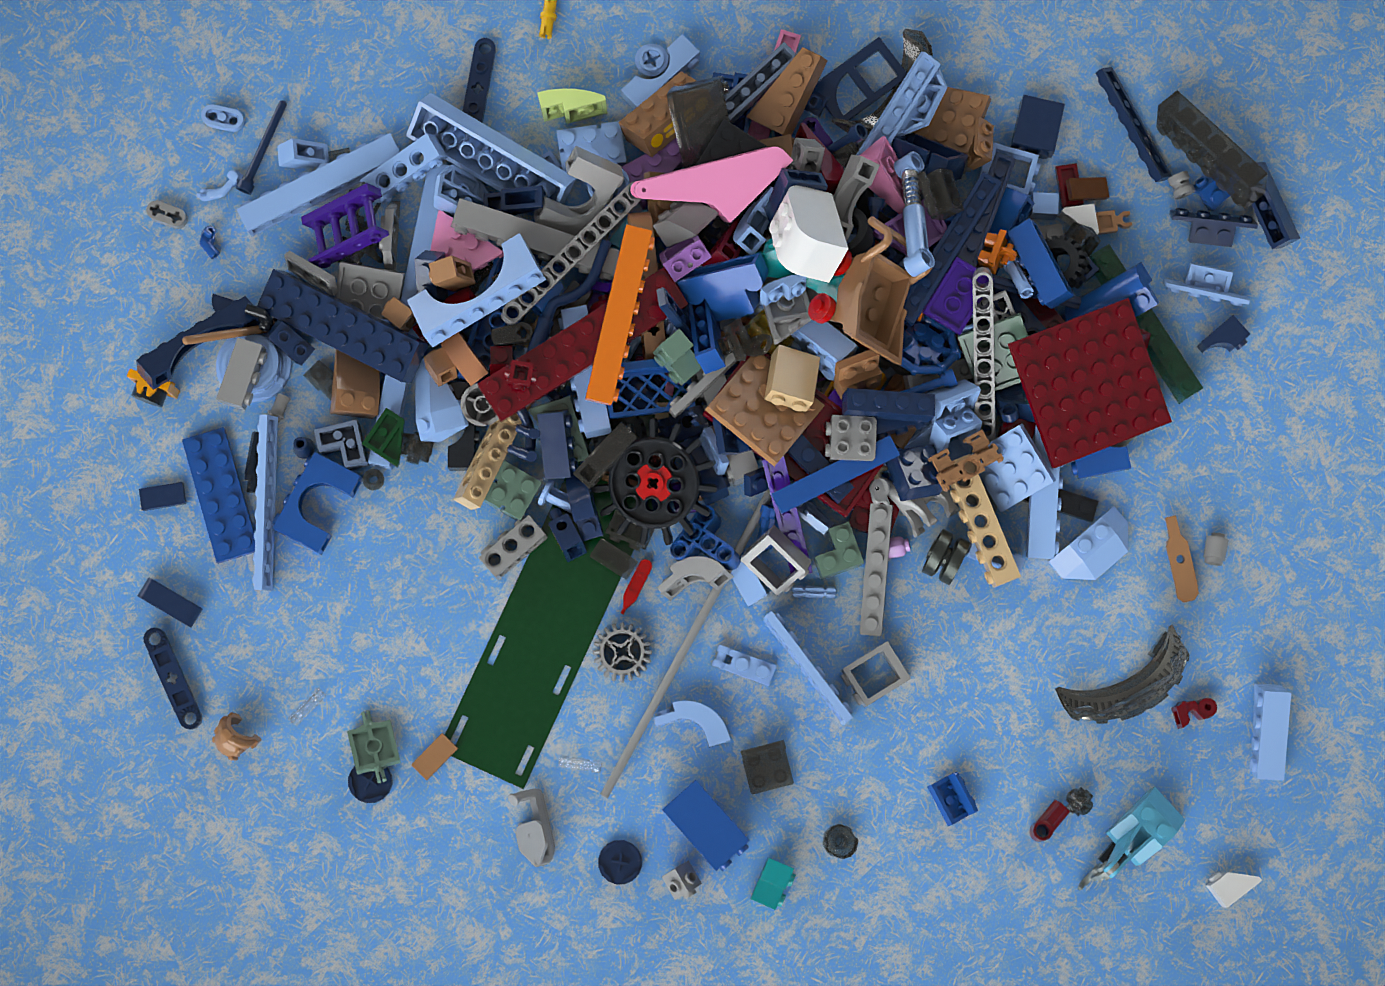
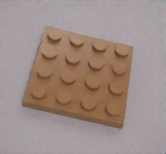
[705,350,825,467]

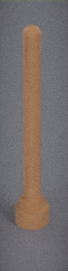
[182,318,278,345]

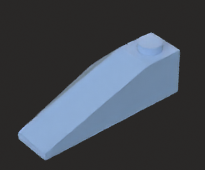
[415,358,469,442]

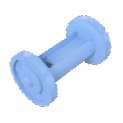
[538,479,577,524]

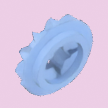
[635,44,668,77]

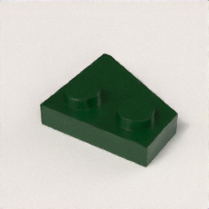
[362,408,405,468]

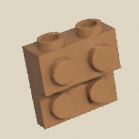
[834,349,882,400]

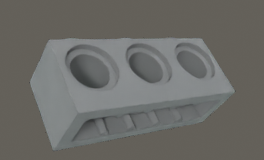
[788,138,825,173]
[479,515,548,580]

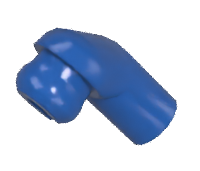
[200,226,220,259]

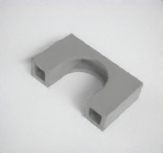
[534,146,624,238]

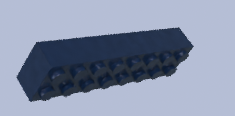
[257,269,429,383]

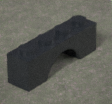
[448,382,480,471]

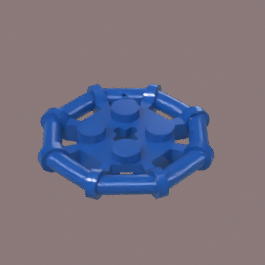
[889,315,962,376]

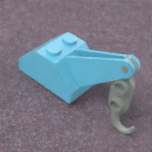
[1078,787,1185,890]

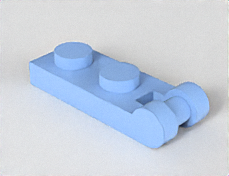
[711,645,776,687]

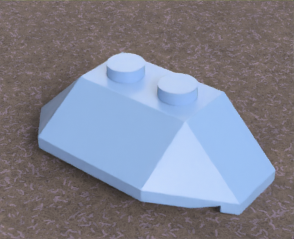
[896,68,947,137]
[434,164,490,217]
[1049,506,1128,580]

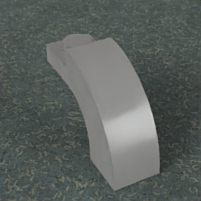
[657,556,734,601]

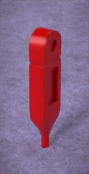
[621,559,652,615]

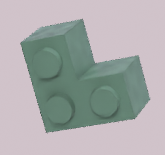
[653,329,702,386]
[814,522,864,580]

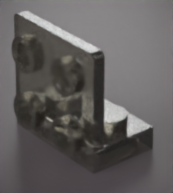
[740,740,794,795]

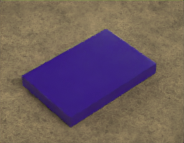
[922,257,994,336]

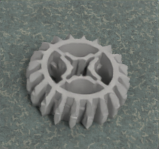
[593,623,652,682]

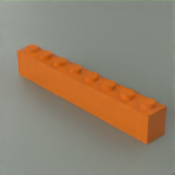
[585,224,655,406]

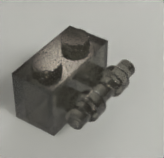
[917,168,964,220]

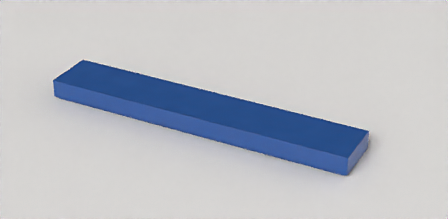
[771,435,900,514]

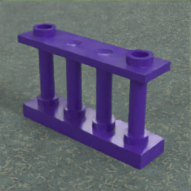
[301,183,389,268]

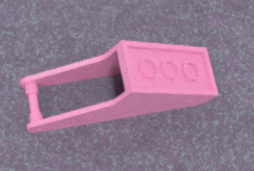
[630,147,793,223]

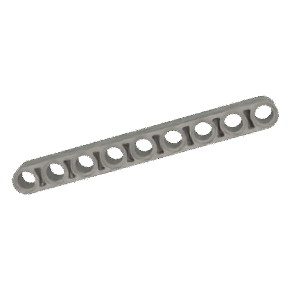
[501,182,642,325]
[973,267,995,442]

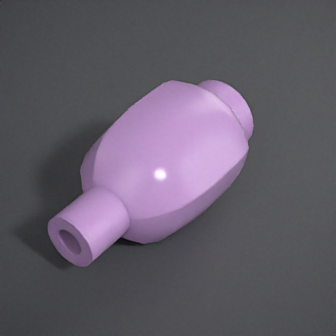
[889,536,911,559]

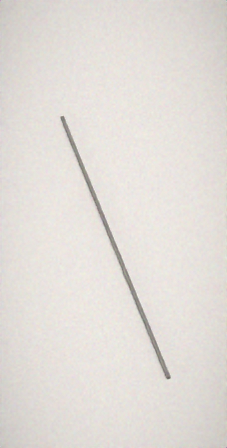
[600,192,934,798]

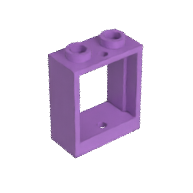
[659,234,711,282]

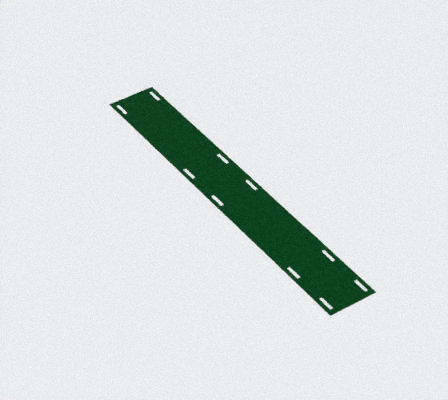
[445,230,770,789]

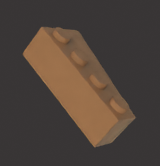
[746,47,827,135]

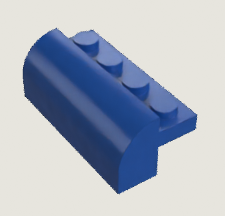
[1064,262,1160,321]

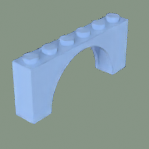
[407,233,546,347]

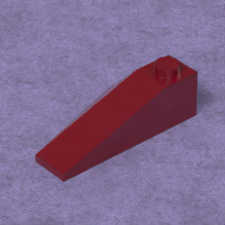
[794,123,844,196]

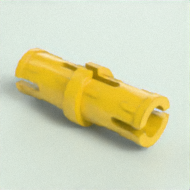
[539,0,557,39]

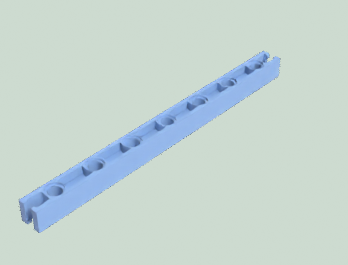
[368,164,449,470]

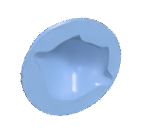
[216,333,292,402]

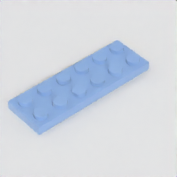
[763,611,853,725]

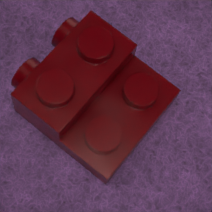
[849,484,899,534]

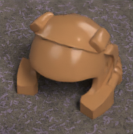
[212,712,262,761]

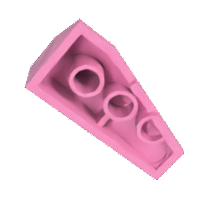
[859,136,906,214]

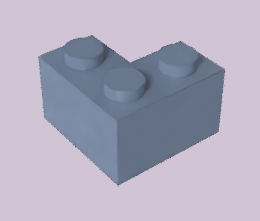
[314,420,369,470]

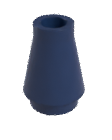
[293,437,315,459]

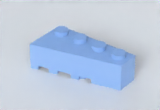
[1250,683,1291,780]

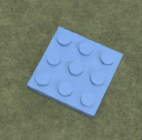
[970,424,1056,512]

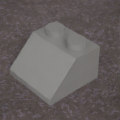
[653,201,718,247]

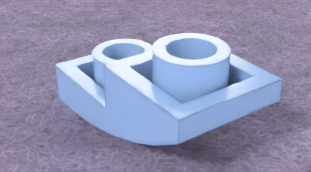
[760,275,806,306]

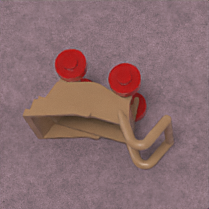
[808,217,932,365]

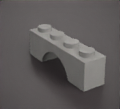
[833,154,880,242]

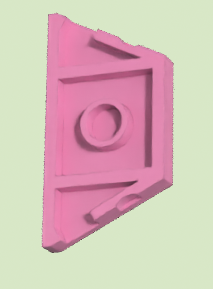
[430,210,504,274]

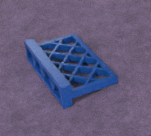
[607,359,695,419]

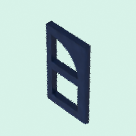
[814,37,907,125]

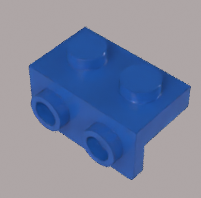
[1193,162,1242,211]
[927,772,978,826]

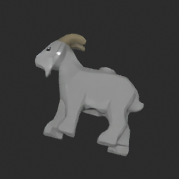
[869,465,960,538]

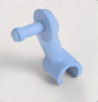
[196,170,243,201]

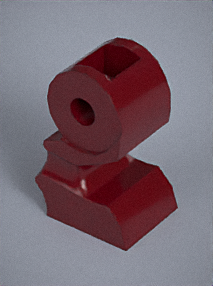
[1171,698,1217,729]

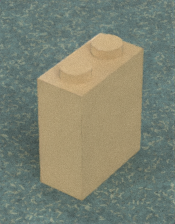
[764,345,820,412]

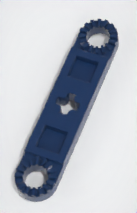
[462,38,496,123]
[143,628,202,730]

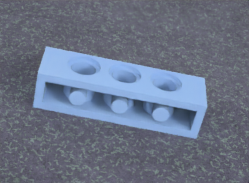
[360,133,447,204]

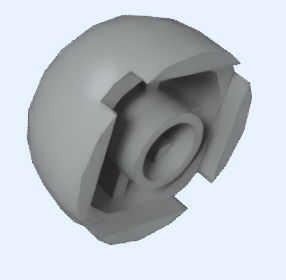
[460,384,499,426]

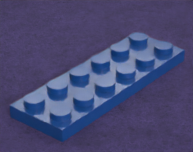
[182,427,255,564]

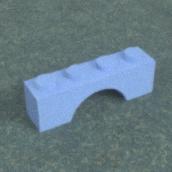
[621,34,700,109]

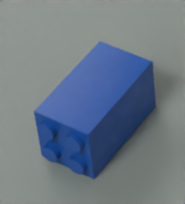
[662,780,750,871]

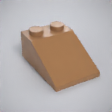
[330,350,380,419]

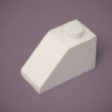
[1206,871,1262,908]

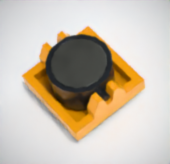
[127,369,180,407]

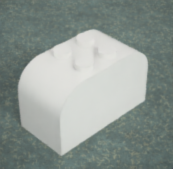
[769,185,848,283]

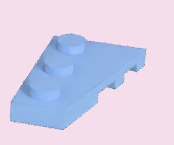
[770,494,834,534]

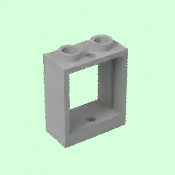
[740,525,812,596]
[841,641,911,708]

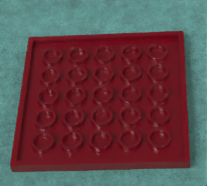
[1008,298,1172,468]

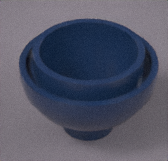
[622,375,662,410]

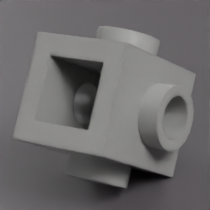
[662,860,702,900]

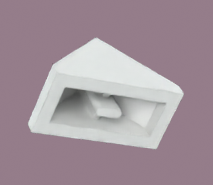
[1058,204,1099,242]

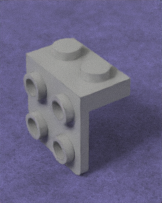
[825,415,877,464]

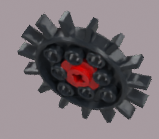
[592,418,719,545]

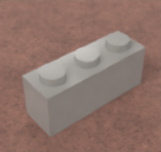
[216,337,267,410]

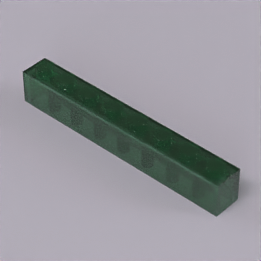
[1089,244,1203,404]

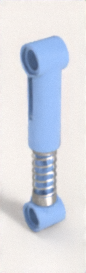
[894,151,935,277]

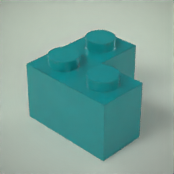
[750,858,796,910]

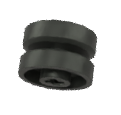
[922,529,970,585]

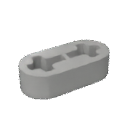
[146,201,188,229]

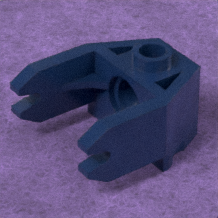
[658,404,710,442]

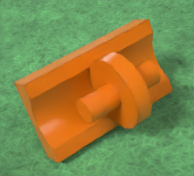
[978,229,1017,274]

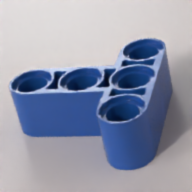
[670,505,741,570]

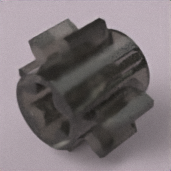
[1066,787,1093,816]

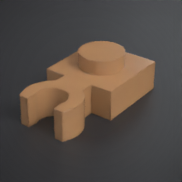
[1096,210,1132,235]

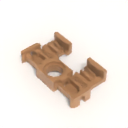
[928,430,1004,492]

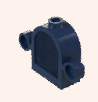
[995,382,1035,423]

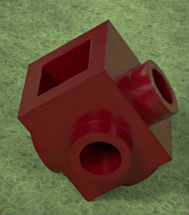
[504,357,538,391]

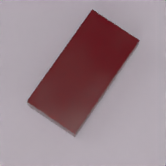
[1055,163,1084,209]

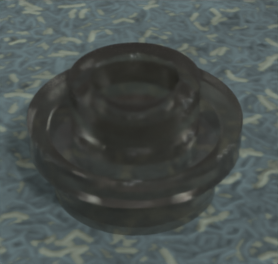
[362,469,385,491]

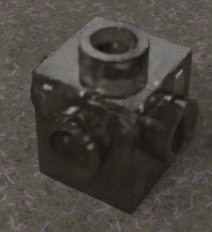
[401,432,434,465]

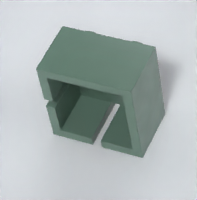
[483,460,542,521]

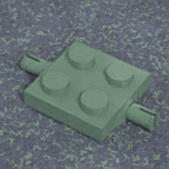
[347,710,401,783]

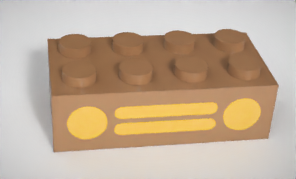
[618,71,714,157]

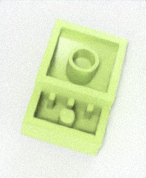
[537,89,607,124]

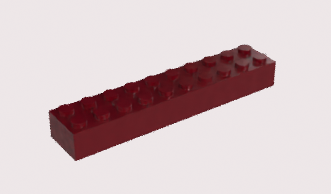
[477,267,688,423]

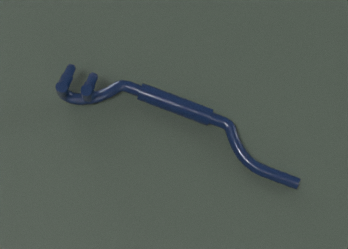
[507,239,612,462]

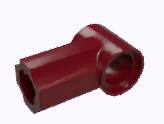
[1029,799,1070,842]

